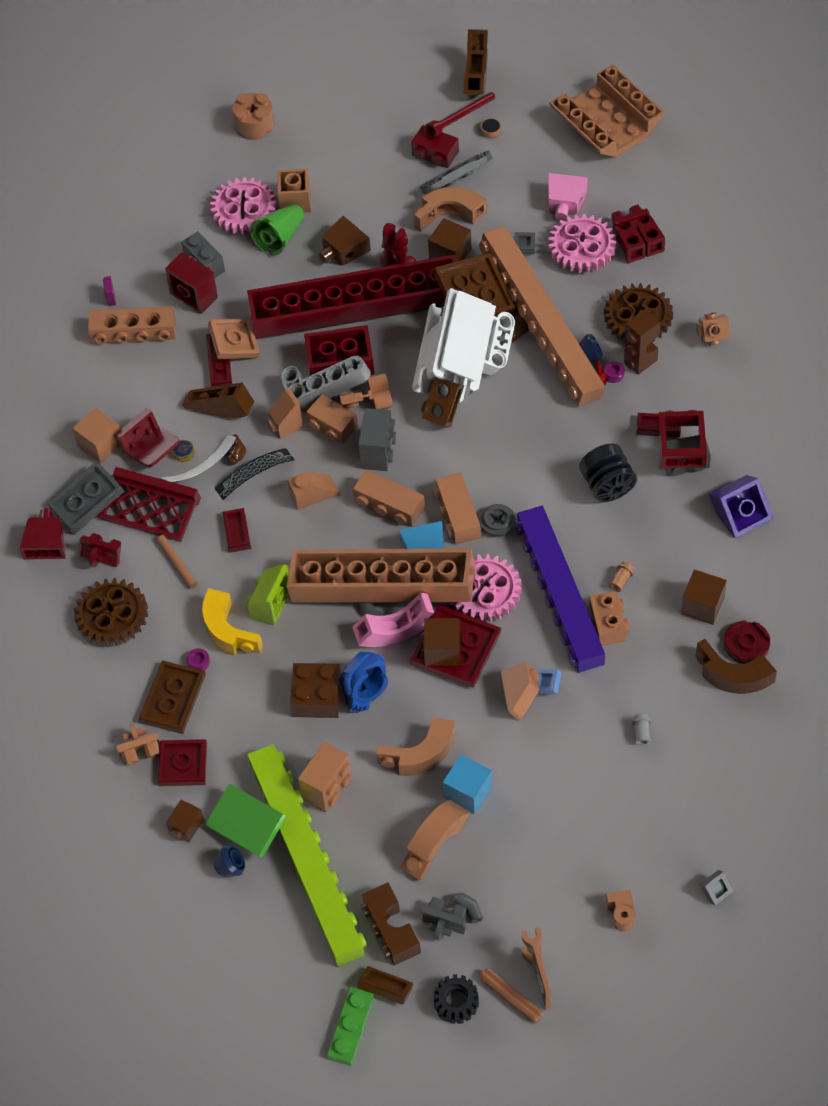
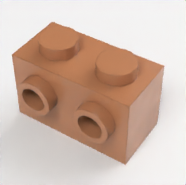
[589,591,630,646]

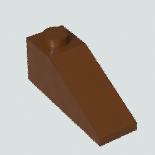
[182,382,254,419]

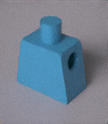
[400,521,444,549]

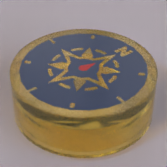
[172,440,195,462]

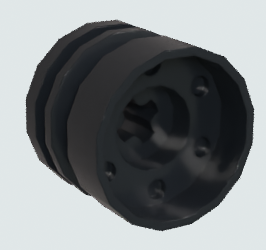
[579,443,637,502]

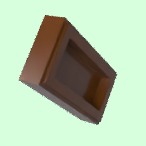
[357,966,413,1005]

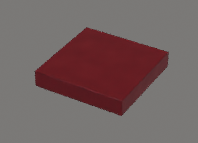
[158,739,207,786]

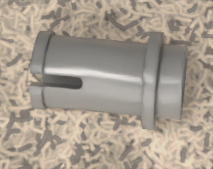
[632,714,651,745]

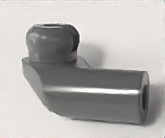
[450,892,483,923]

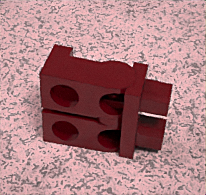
[611,204,665,264]

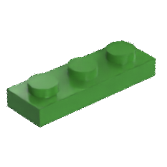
[327,987,374,1066]

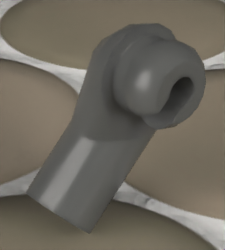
[358,602,384,616]

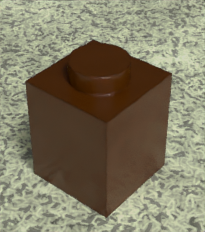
[166,800,204,842]

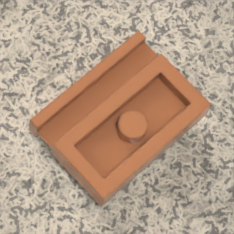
[338,389,373,408]

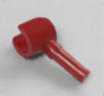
[595,361,606,385]

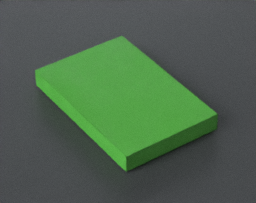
[205,783,286,858]

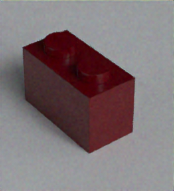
[411,125,459,168]

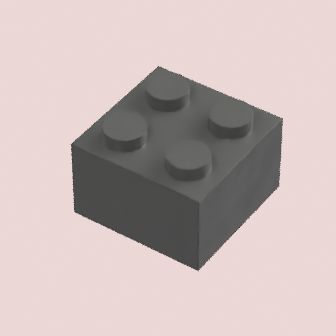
[359,408,396,471]

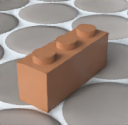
[353,469,425,527]
[433,472,481,545]

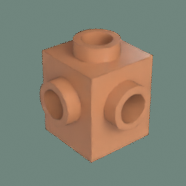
[696,312,731,345]

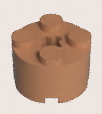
[232,93,274,140]

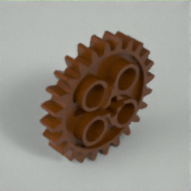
[604,283,673,342]
[74,578,148,647]

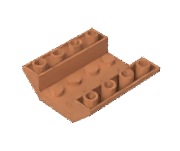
[549,64,664,157]

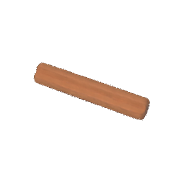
[480,968,542,1023]

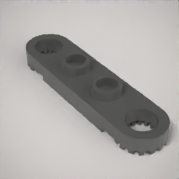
[420,150,493,194]

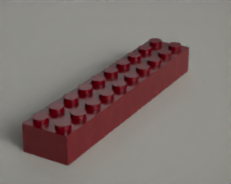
[247,254,457,339]

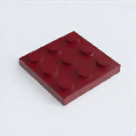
[410,604,501,688]

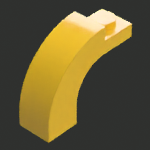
[202,588,263,656]

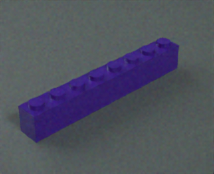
[515,505,605,673]

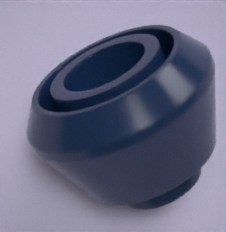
[578,334,604,362]
[214,845,245,877]

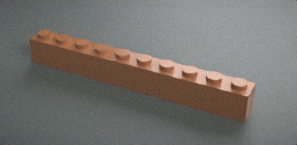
[479,226,605,407]

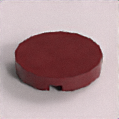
[724,620,770,664]

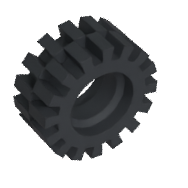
[433,974,479,1024]

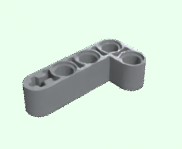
[281,356,371,410]

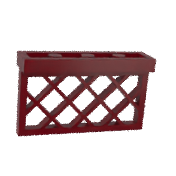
[99,467,201,542]

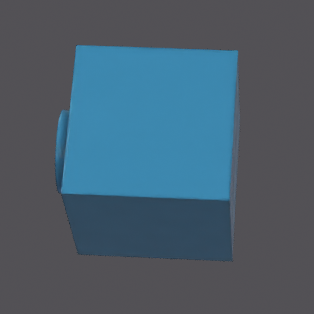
[443,754,493,814]

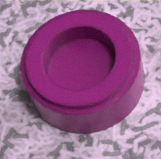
[603,361,625,383]
[186,648,210,671]

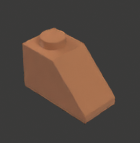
[267,388,303,439]
[288,471,339,510]
[501,662,540,720]

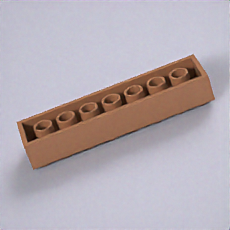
[287,548,475,603]

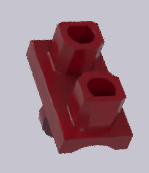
[80,533,121,567]

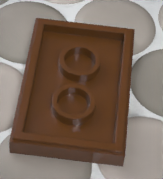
[138,660,206,734]

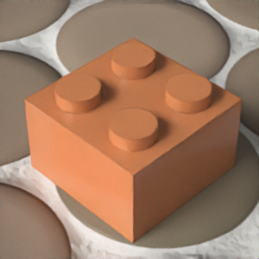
[298,742,352,812]

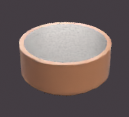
[481,118,501,138]

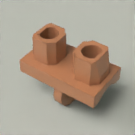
[116,724,160,766]

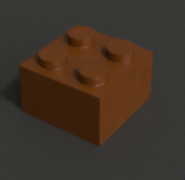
[290,663,341,718]

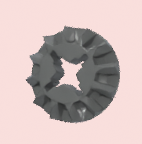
[480,504,515,536]

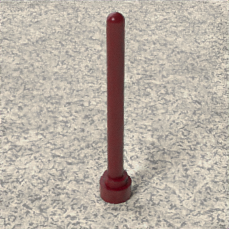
[424,92,495,139]

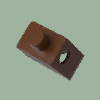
[319,215,371,265]

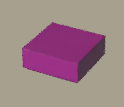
[103,276,116,306]

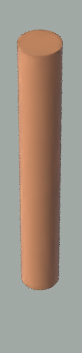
[157,535,197,589]

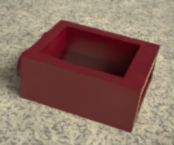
[658,410,707,469]

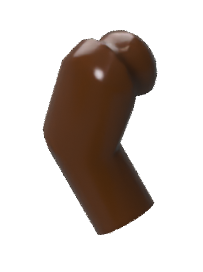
[227,434,246,464]

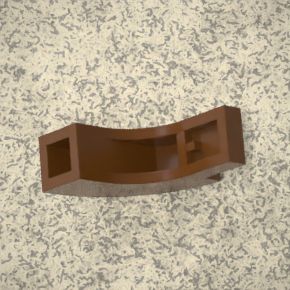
[463,29,488,95]
[695,638,777,694]

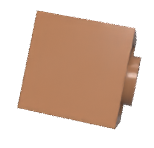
[277,168,311,213]
[73,407,120,463]

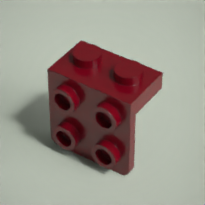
[115,408,180,468]

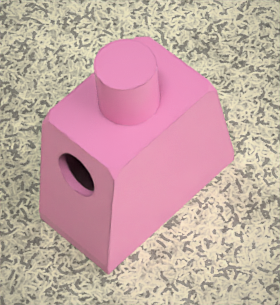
[548,173,588,221]

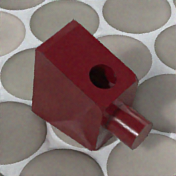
[20,508,66,560]

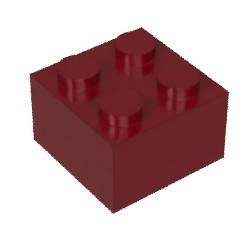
[165,252,218,314]

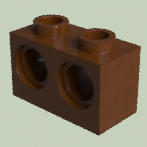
[421,377,465,427]

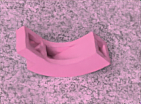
[352,593,434,647]

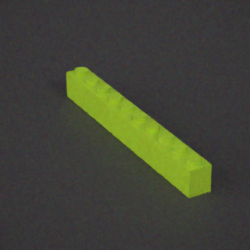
[247,744,367,967]

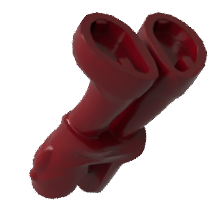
[380,223,416,267]

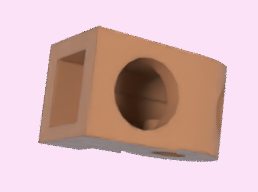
[367,374,393,409]
[606,890,635,931]

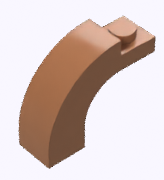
[414,187,487,232]
[377,718,455,776]
[400,800,470,880]

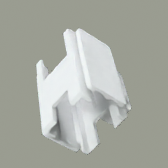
[412,288,515,403]

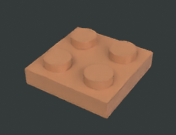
[208,319,260,359]

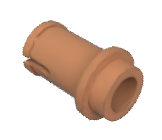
[609,562,634,592]

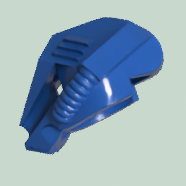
[339,652,388,713]

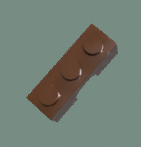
[624,309,660,375]
[360,882,421,965]

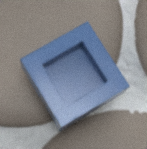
[537,669,562,694]

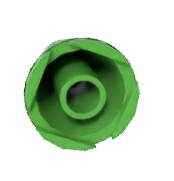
[250,204,305,256]

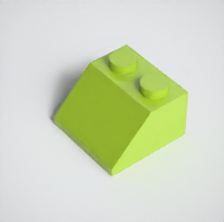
[246,564,289,625]

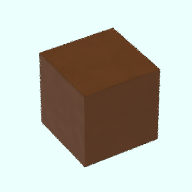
[428,218,472,261]
[681,569,727,625]
[421,618,460,666]

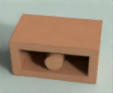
[306,394,358,444]

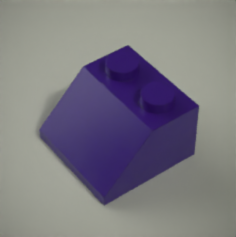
[709,475,773,538]

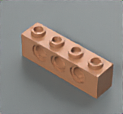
[88,306,176,344]

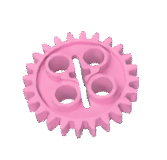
[210,177,277,235]
[548,214,616,273]
[451,554,522,623]

